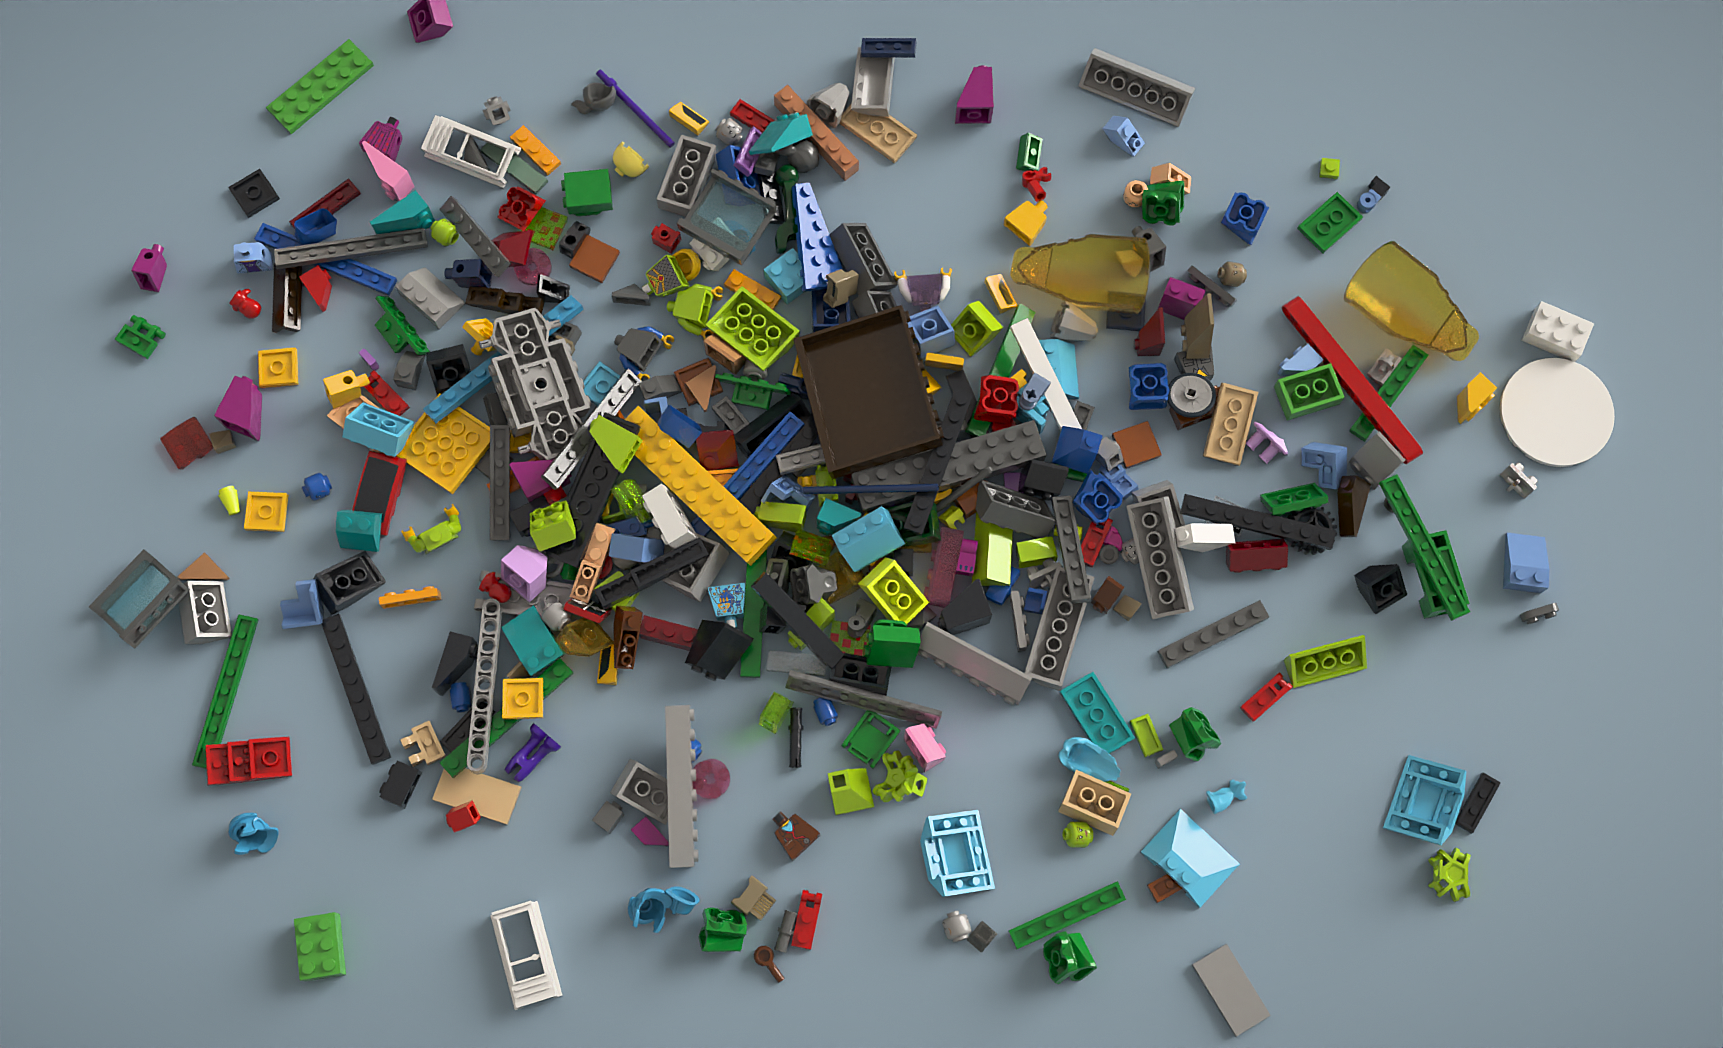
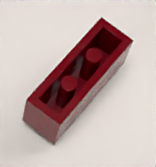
[1226,539,1288,573]
[639,615,698,651]

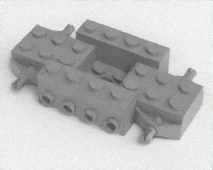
[479,308,591,460]

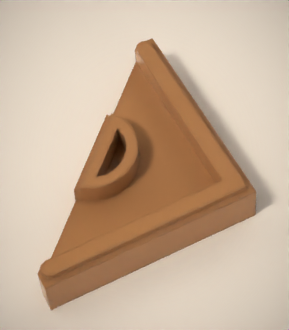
[685,365,717,412]
[177,552,230,580]

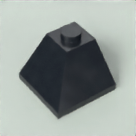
[1354,564,1407,614]

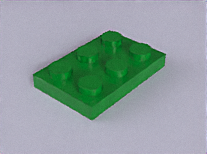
[1297,192,1363,254]
[1260,483,1329,516]

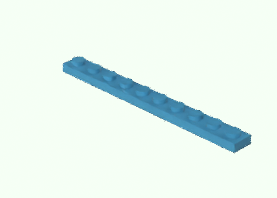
[423,295,584,423]

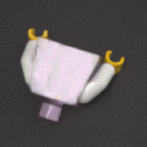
[894,267,952,312]

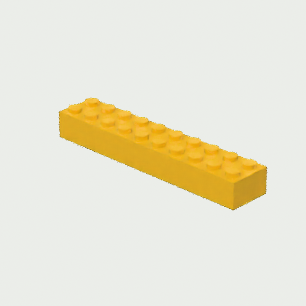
[625,406,777,566]

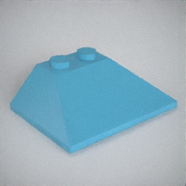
[1383,755,1466,845]
[1141,809,1240,908]
[920,810,995,897]

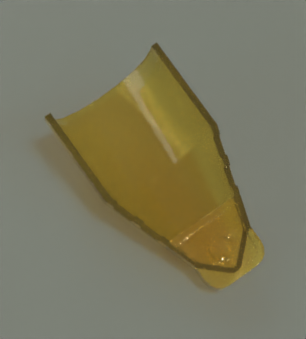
[1010,234,1150,314]
[1344,241,1479,361]

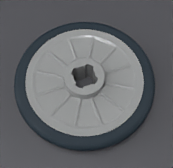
[1167,373,1216,418]

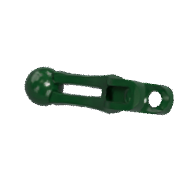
[775,165,799,254]

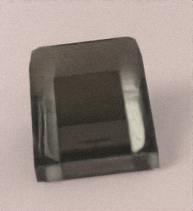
[967,921,997,952]

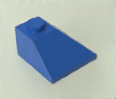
[1051,426,1103,474]

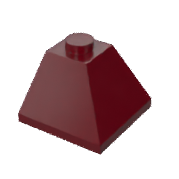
[492,230,533,267]
[1134,308,1165,356]

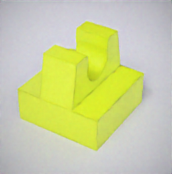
[938,505,965,531]

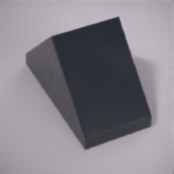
[536,274,570,303]

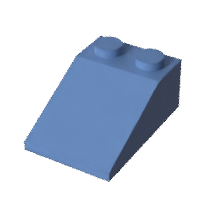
[1503,533,1550,593]

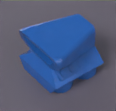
[1221,192,1269,245]
[1129,363,1169,410]
[1072,470,1123,526]

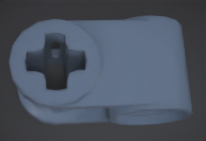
[1019,372,1051,410]

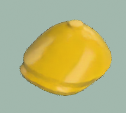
[672,249,701,282]

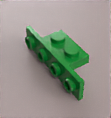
[375,296,430,355]
[715,373,791,410]

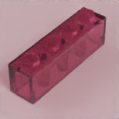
[923,526,964,608]

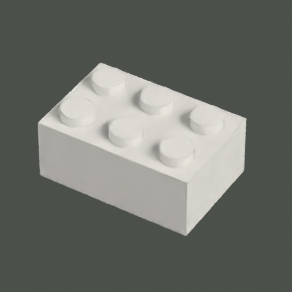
[1522,301,1594,362]
[642,483,698,549]

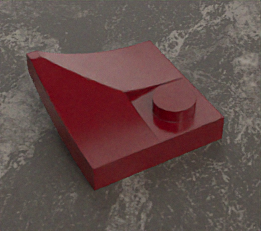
[696,430,739,471]

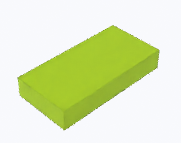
[1129,714,1164,758]

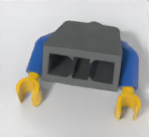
[614,326,674,380]

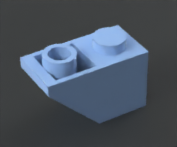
[1102,116,1145,156]
[1278,344,1324,376]

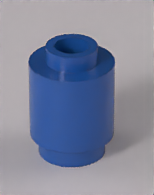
[449,682,472,712]
[813,698,838,726]

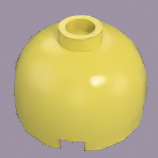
[612,141,649,177]

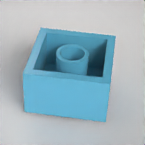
[763,248,804,305]

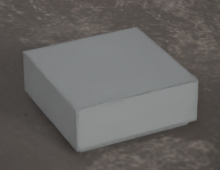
[1155,750,1178,769]

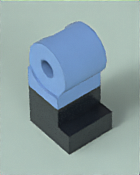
[1357,176,1390,213]

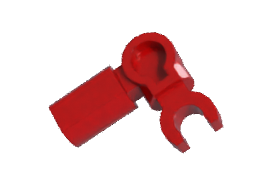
[1022,167,1052,202]

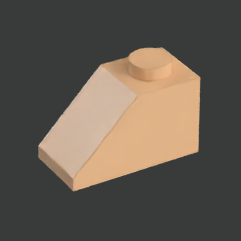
[1150,163,1191,194]

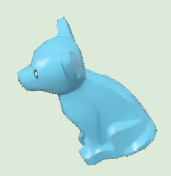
[1206,779,1247,814]

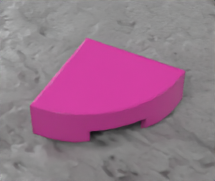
[1103,526,1123,552]

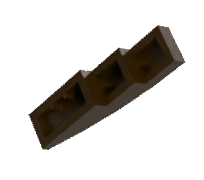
[465,286,545,314]

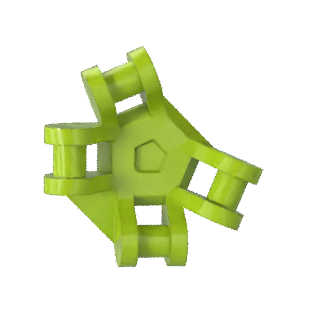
[872,750,927,802]
[1428,847,1471,902]

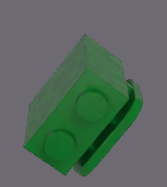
[561,169,613,216]
[863,620,921,668]

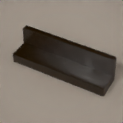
[272,263,302,333]

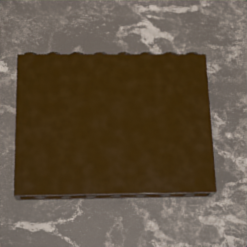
[794,305,945,480]

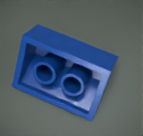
[715,145,761,207]

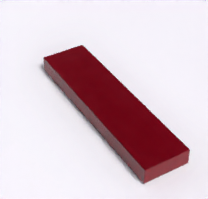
[289,178,361,231]

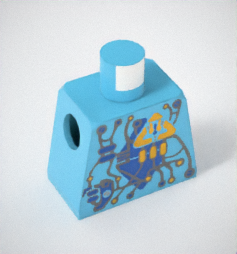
[708,583,745,629]

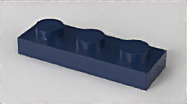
[861,38,917,58]

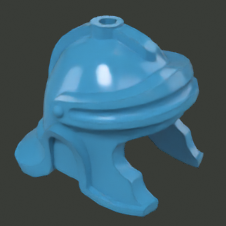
[228,813,279,855]
[628,888,672,933]

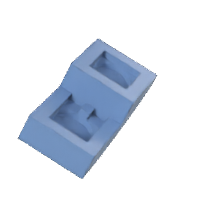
[1099,464,1139,500]

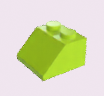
[951,301,1004,357]

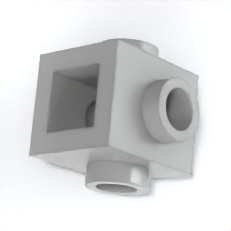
[483,96,511,126]

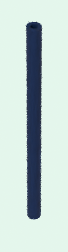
[803,484,939,494]

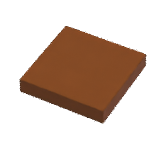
[569,235,620,283]
[674,358,723,406]
[1112,421,1162,469]

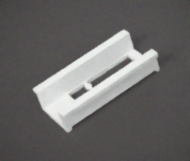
[421,115,521,188]
[490,901,563,1010]

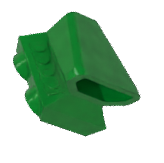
[1142,181,1184,226]
[1169,707,1221,761]
[698,907,747,952]
[1043,931,1097,984]

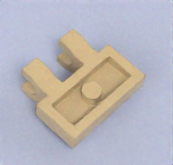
[400,721,446,767]

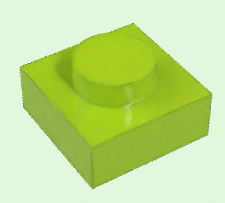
[1319,158,1340,179]

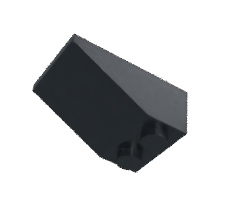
[313,551,386,615]
[432,631,478,696]

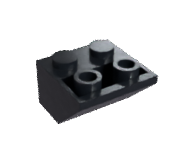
[759,601,806,634]

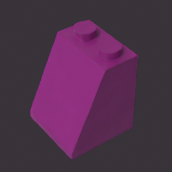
[955,65,994,124]
[1157,277,1206,320]
[214,376,262,441]
[509,460,572,502]

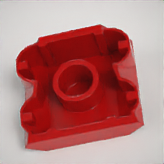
[497,187,546,231]

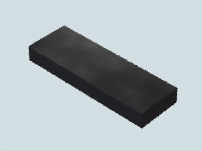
[440,701,495,752]
[1455,772,1501,834]

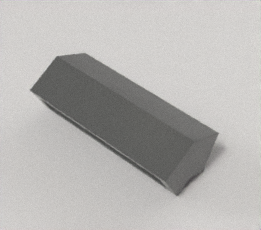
[483,393,508,425]

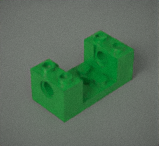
[1401,530,1470,619]

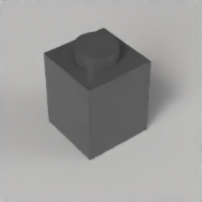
[592,801,624,834]

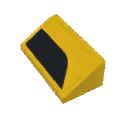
[669,102,709,136]
[984,274,1017,314]
[597,644,618,685]

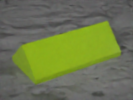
[972,512,1013,586]
[1284,635,1367,688]

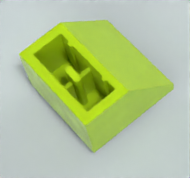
[530,500,576,552]

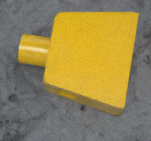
[1003,200,1048,246]
[323,370,370,409]

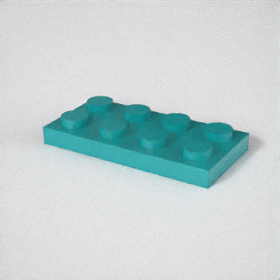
[1059,672,1135,754]

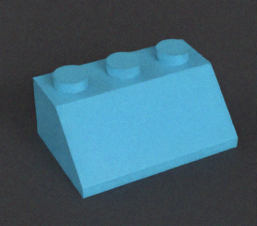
[1039,339,1079,399]
[342,402,415,457]
[832,506,905,573]

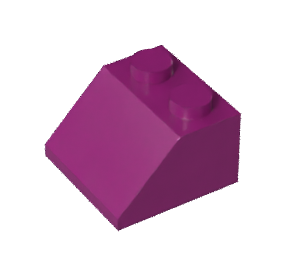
[407,0,453,43]

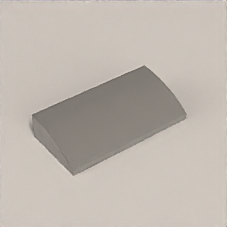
[851,47,895,117]

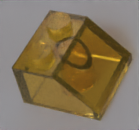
[818,551,865,604]
[555,618,614,657]

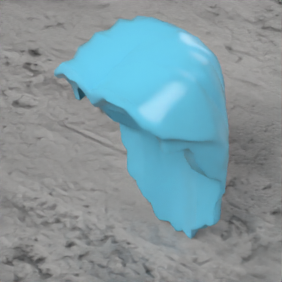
[1058,737,1121,782]

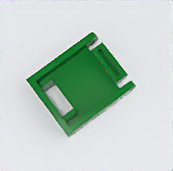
[841,710,901,769]

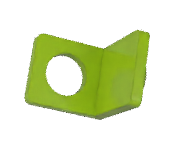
[602,496,626,525]

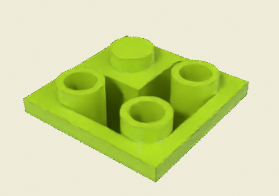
[827,768,874,815]

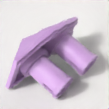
[1246,422,1288,464]

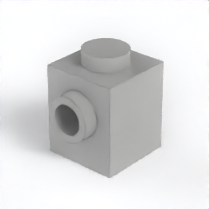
[1095,437,1124,471]

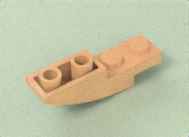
[570,523,615,603]

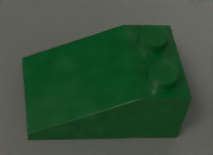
[885,502,941,547]

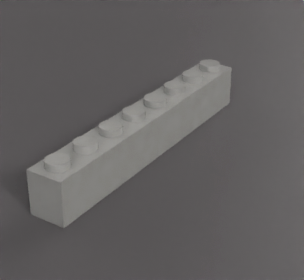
[665,705,698,868]

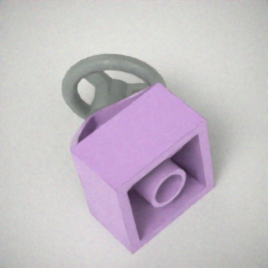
[501,545,564,603]

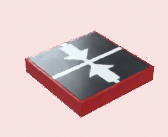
[564,598,612,623]

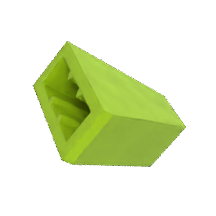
[589,415,643,474]
[755,501,807,534]
[788,597,835,651]

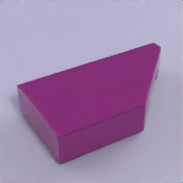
[631,816,669,846]

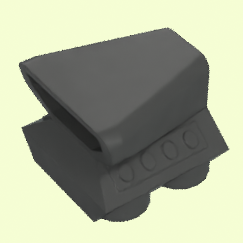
[790,564,837,606]

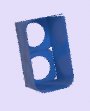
[294,208,337,245]
[657,405,702,448]

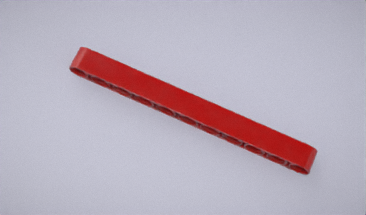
[1282,296,1423,465]

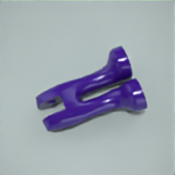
[504,723,561,782]

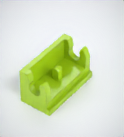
[815,465,838,507]

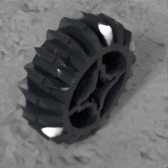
[1287,507,1337,555]

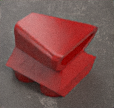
[974,375,1019,424]

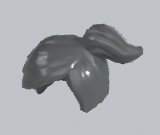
[571,83,616,114]
[775,141,819,173]

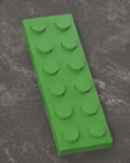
[266,39,374,134]

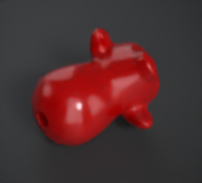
[229,289,261,319]
[479,572,512,603]

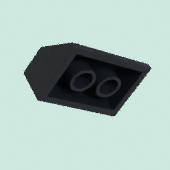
[829,653,892,696]

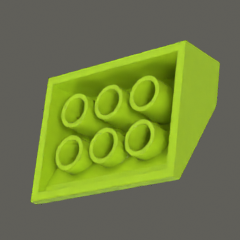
[705,286,800,371]

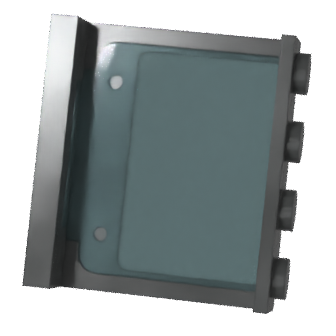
[677,168,777,266]
[89,549,190,649]

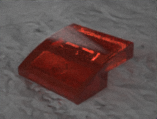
[160,417,213,469]

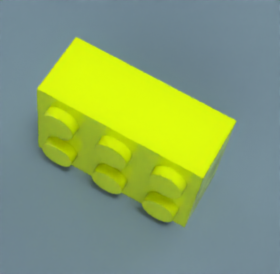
[858,557,929,624]

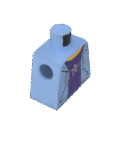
[234,242,273,274]

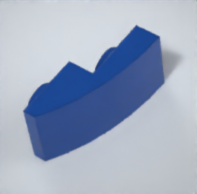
[985,566,1020,606]

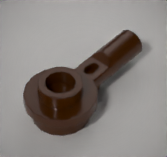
[754,946,785,983]

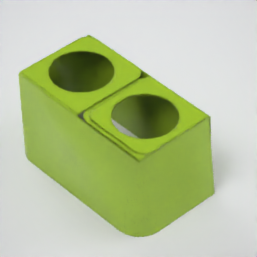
[1015,536,1058,568]

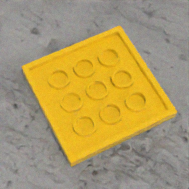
[396,393,490,494]

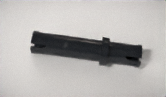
[788,707,804,768]

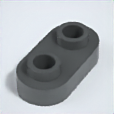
[1520,603,1559,624]

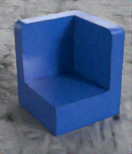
[1024,588,1047,615]

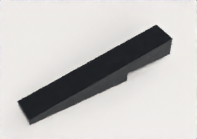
[594,538,709,611]
[751,572,844,669]

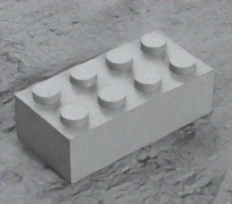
[657,135,717,217]

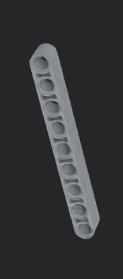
[467,599,502,775]

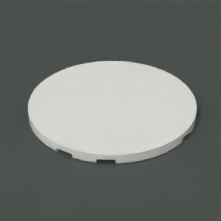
[1500,358,1615,467]

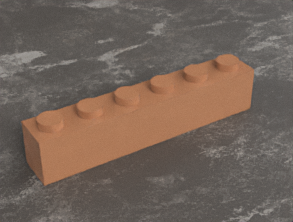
[774,85,859,181]

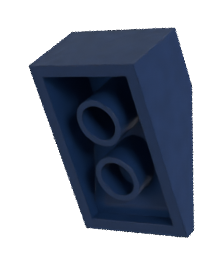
[811,289,851,333]

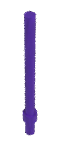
[596,69,675,148]

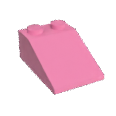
[362,141,415,201]
[904,724,946,772]

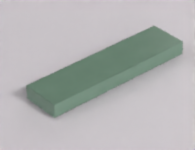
[480,143,548,195]

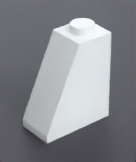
[1175,524,1235,553]

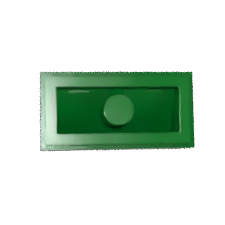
[1016,133,1043,171]

